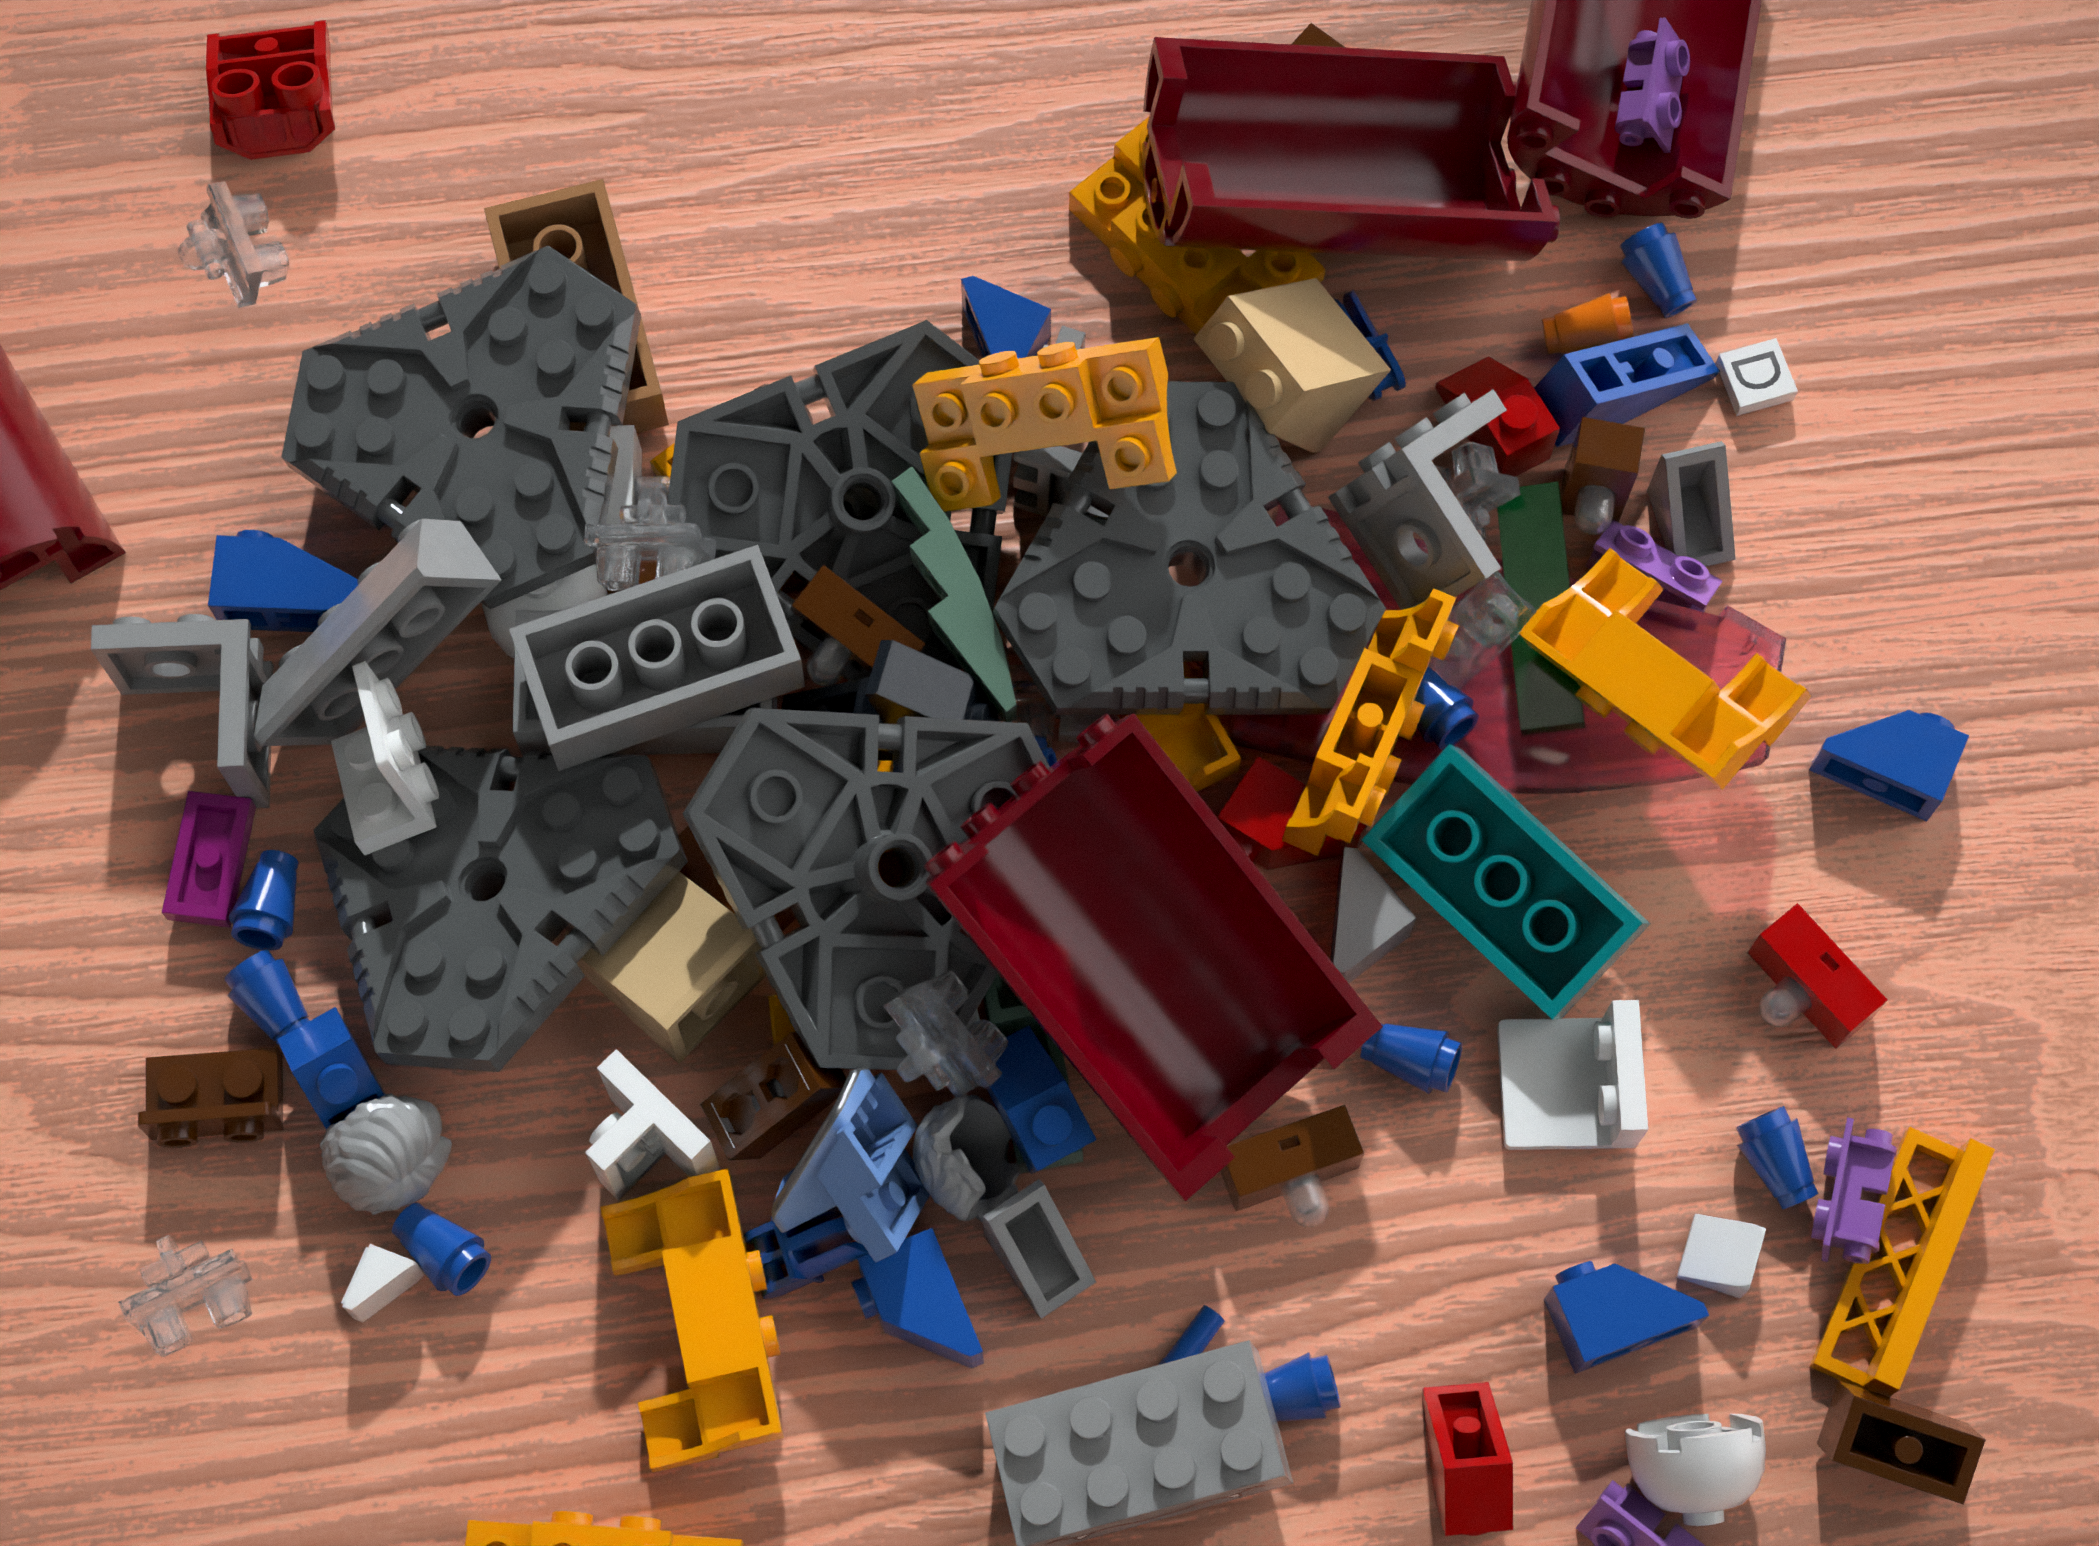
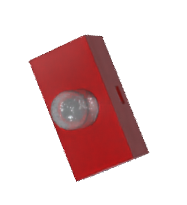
[1747,903,1888,1049]

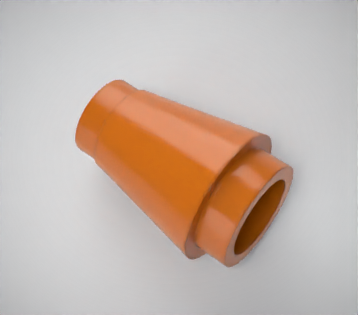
[1542,293,1634,355]

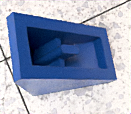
[961,275,1051,359]

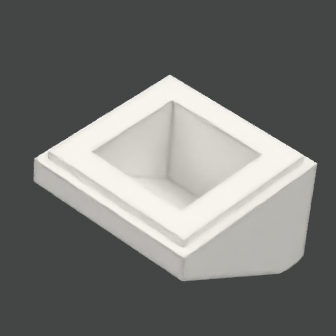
[1676,1214,1766,1298]
[341,1244,425,1322]

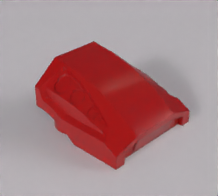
[206,20,335,160]

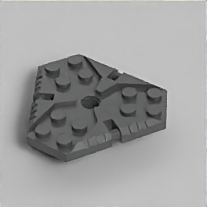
[281,246,641,609]
[663,320,1012,681]
[992,381,1386,715]
[683,708,1050,1071]
[314,746,688,1072]

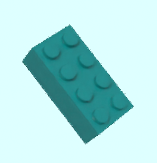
[1361,744,1651,1020]

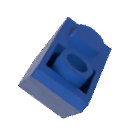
[277,1007,385,1130]

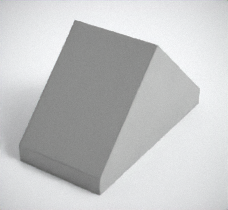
[1647,441,1736,567]
[1330,847,1416,983]
[983,1179,1096,1319]

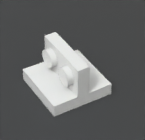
[585,1049,721,1200]

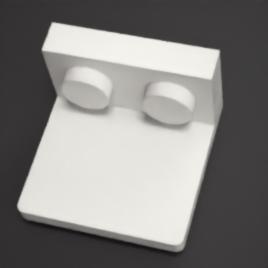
[331,661,439,855]
[1497,1000,1648,1150]

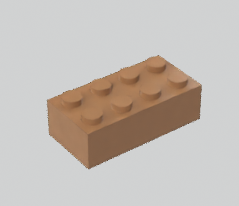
[484,179,669,433]

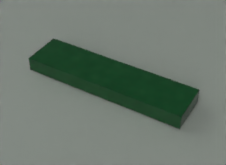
[1495,482,1586,736]

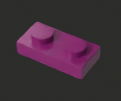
[162,791,256,928]

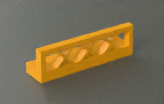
[1809,1127,1995,1397]

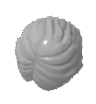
[320,1093,452,1215]
[913,1094,1020,1222]

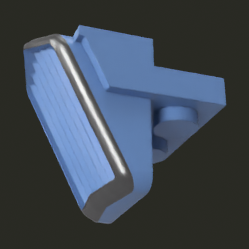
[771,1068,930,1263]

